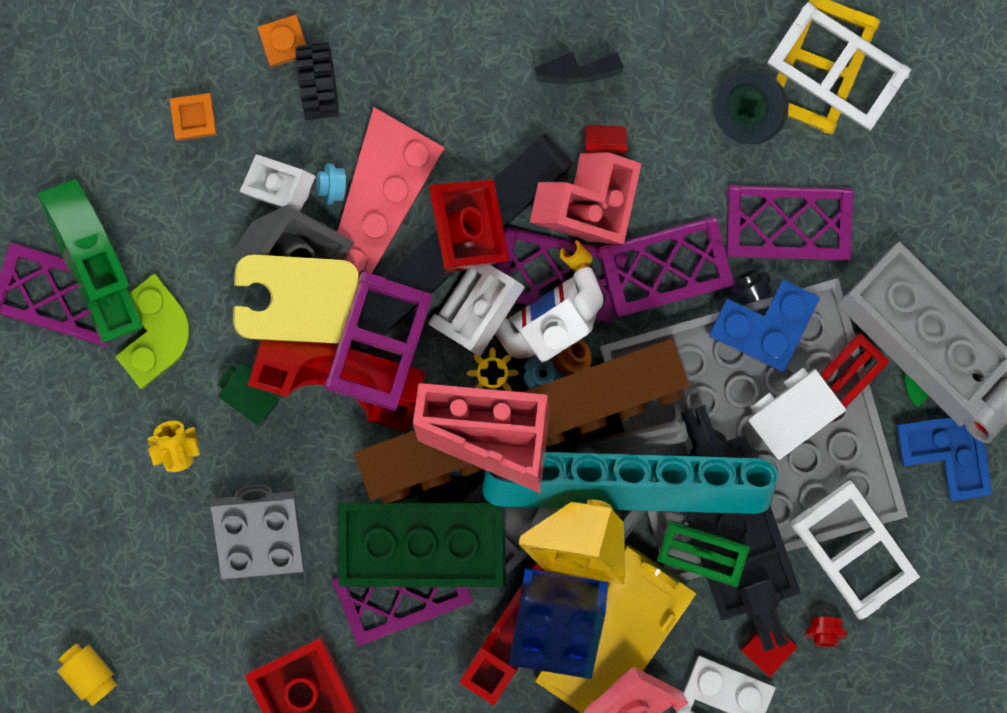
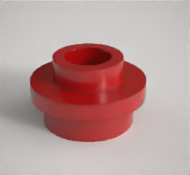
[805,617,847,647]

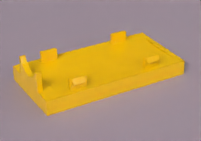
[535,544,697,713]

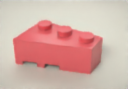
[413,383,550,493]

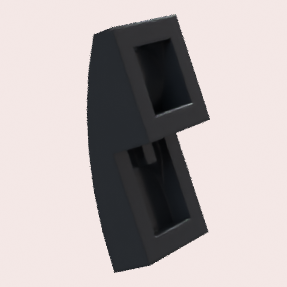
[534,52,624,84]

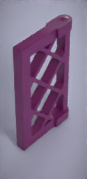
[727,185,854,261]
[597,216,734,318]
[498,226,628,324]
[0,242,129,348]
[332,576,473,646]

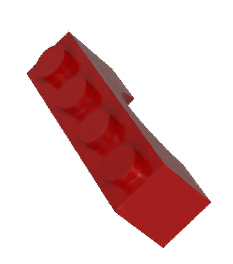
[248,340,425,433]
[459,562,578,706]

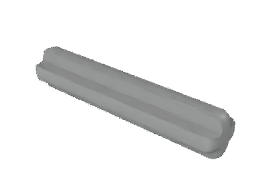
[575,420,688,454]

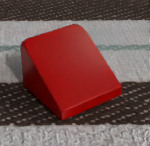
[584,125,627,157]
[739,630,797,677]

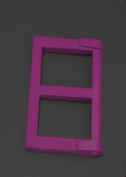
[324,272,433,412]

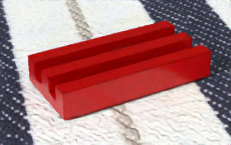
[820,333,890,422]

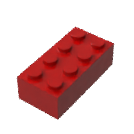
[244,635,361,713]

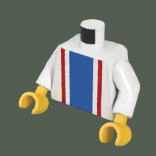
[495,240,604,363]

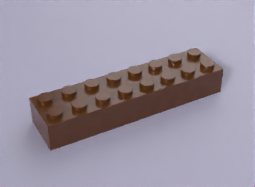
[353,338,692,505]

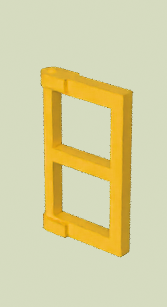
[765,0,881,135]

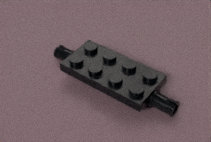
[680,404,801,651]

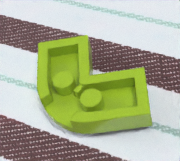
[115,273,189,389]

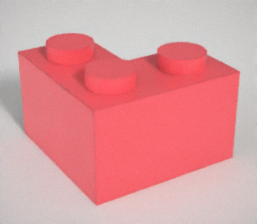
[529,153,642,244]

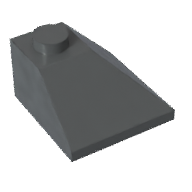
[229,204,354,288]

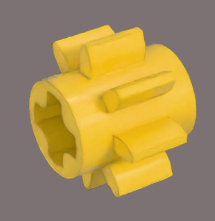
[467,347,518,391]
[147,421,200,472]

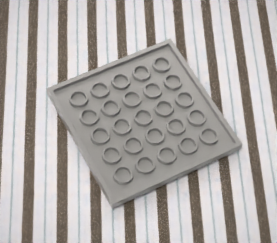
[599,278,908,581]

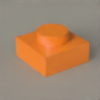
[257,15,306,68]
[170,93,218,141]

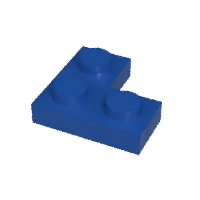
[708,280,820,373]
[896,417,992,501]

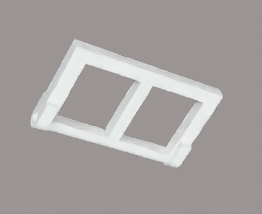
[767,2,912,131]
[790,480,920,620]

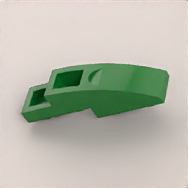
[37,179,143,344]

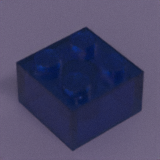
[508,568,608,679]

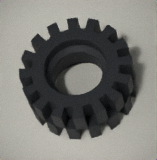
[295,42,339,121]

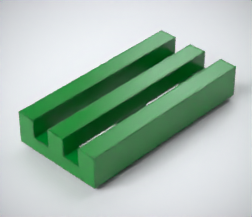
[657,520,751,587]

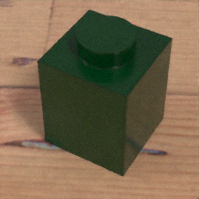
[217,363,283,426]

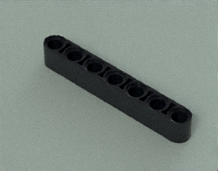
[352,133,574,353]

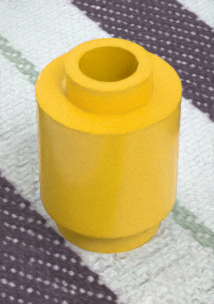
[57,644,118,706]

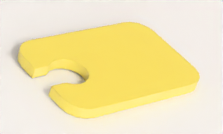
[233,255,359,344]

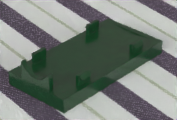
[338,503,506,587]

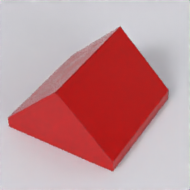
[429,180,509,273]

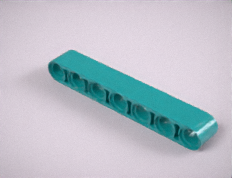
[482,452,778,514]

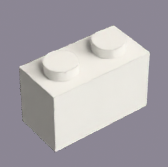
[748,367,846,460]

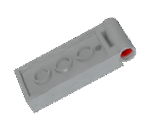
[837,241,1007,443]

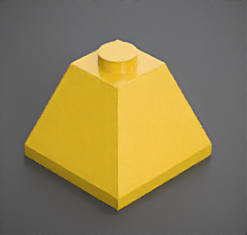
[519,499,625,585]

